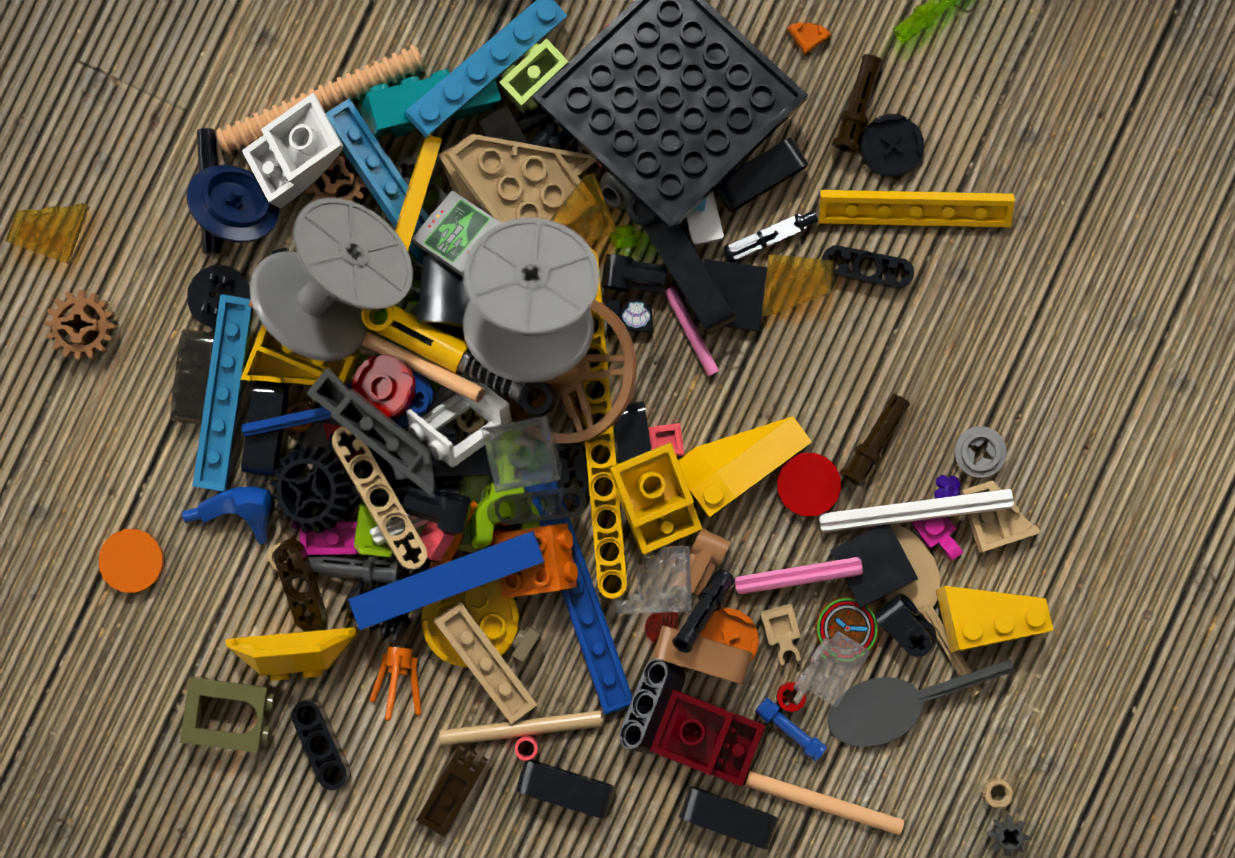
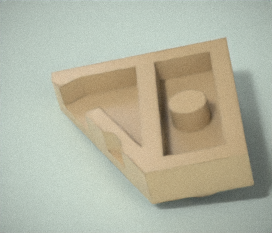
[959,480,1040,552]

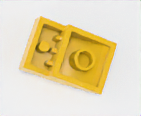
[610,442,702,555]

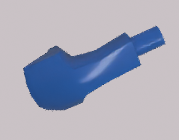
[182,486,273,545]

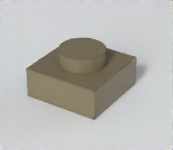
[511,627,542,662]

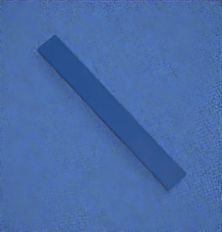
[519,462,633,715]

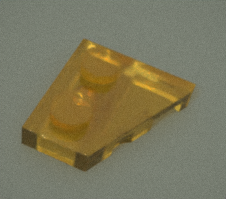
[550,173,617,244]
[5,203,90,264]
[762,254,834,316]

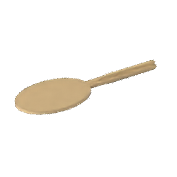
[884,524,983,697]

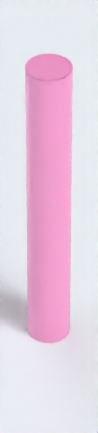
[664,286,719,377]

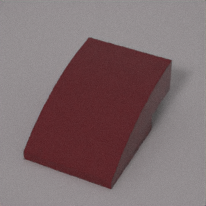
[650,690,766,787]

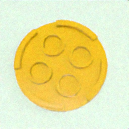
[421,579,519,667]

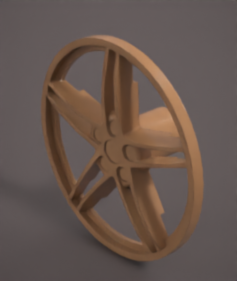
[505,299,637,444]

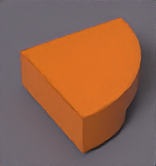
[787,22,832,55]

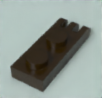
[416,743,489,837]

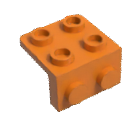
[494,523,578,598]

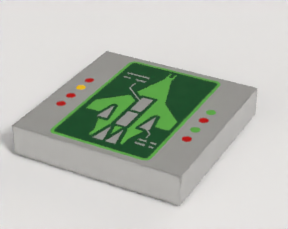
[412,190,501,277]

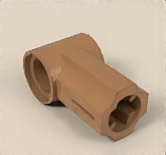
[675,527,730,596]

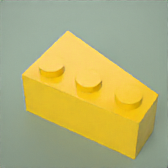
[240,324,360,385]
[936,586,1054,653]

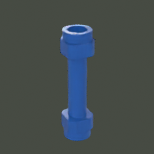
[755,697,827,762]

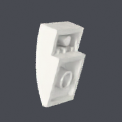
[242,93,344,208]

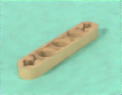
[332,426,427,570]

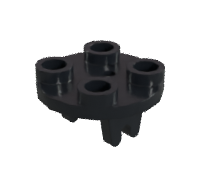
[187,265,251,328]

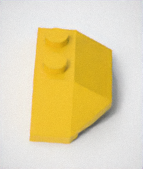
[225,627,360,681]

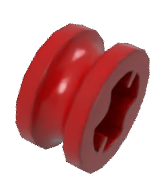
[776,682,806,712]

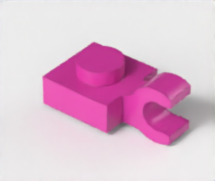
[911,517,963,561]

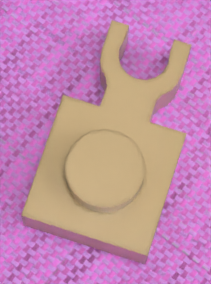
[760,604,801,665]

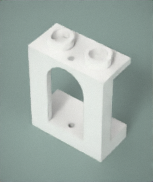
[407,373,512,468]

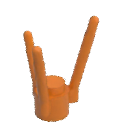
[370,646,421,721]

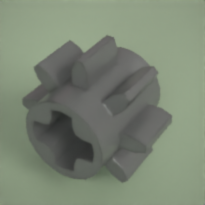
[987,814,1030,857]

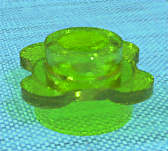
[610,225,642,248]

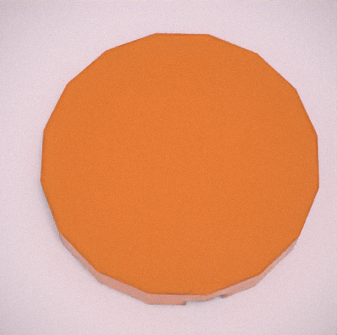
[99,529,164,593]
[700,608,759,662]

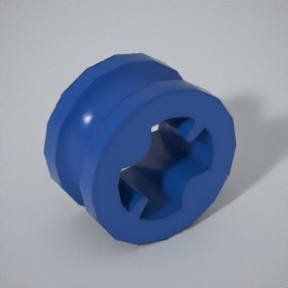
[406,385,431,415]

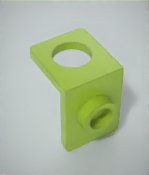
[354,504,392,557]

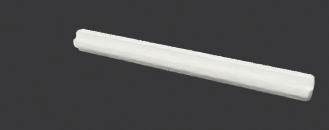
[819,489,1014,533]

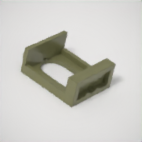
[180,676,275,753]

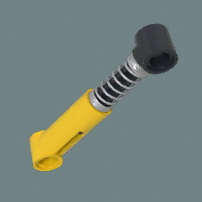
[361,305,557,416]

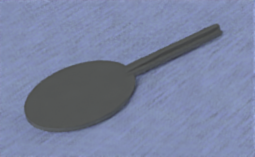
[828,659,1015,747]

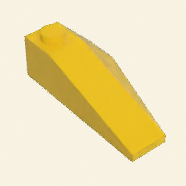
[678,416,812,518]

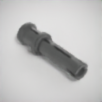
[308,555,406,586]

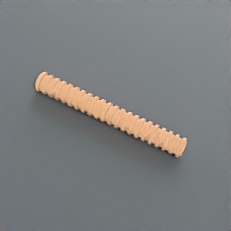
[216,45,426,156]

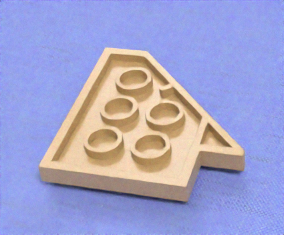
[444,134,596,226]

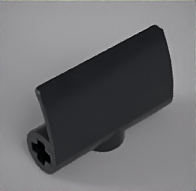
[416,251,470,337]

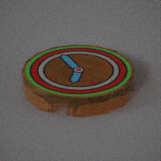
[814,596,880,661]

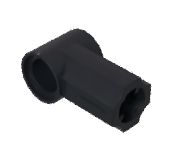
[601,254,667,294]
[403,485,472,534]

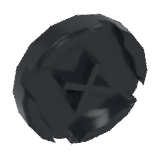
[860,114,924,178]

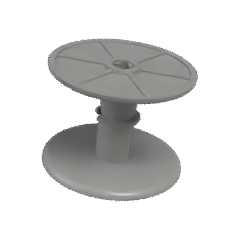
[250,198,413,361]
[463,218,599,383]

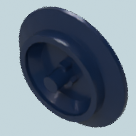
[186,165,279,243]

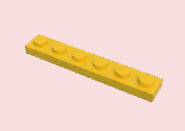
[818,190,1015,227]

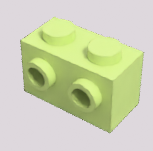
[499,38,569,113]

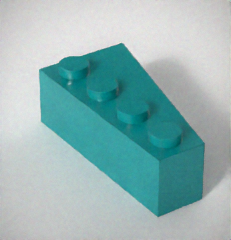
[359,69,501,143]

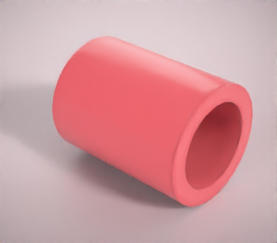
[515,736,539,760]

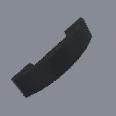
[363,442,494,482]

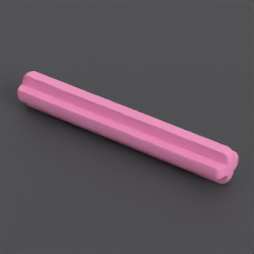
[735,557,863,594]

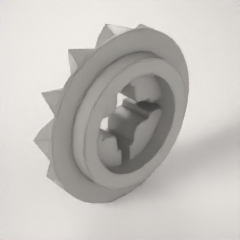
[954,426,1007,478]

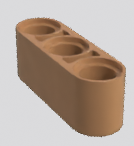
[653,625,752,684]

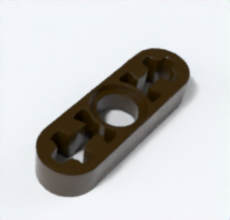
[274,539,326,631]

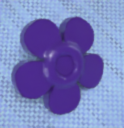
[934,475,961,499]

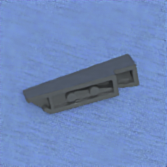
[307,367,437,495]

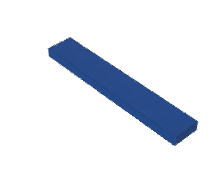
[348,531,545,630]

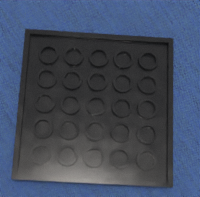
[532,0,808,231]

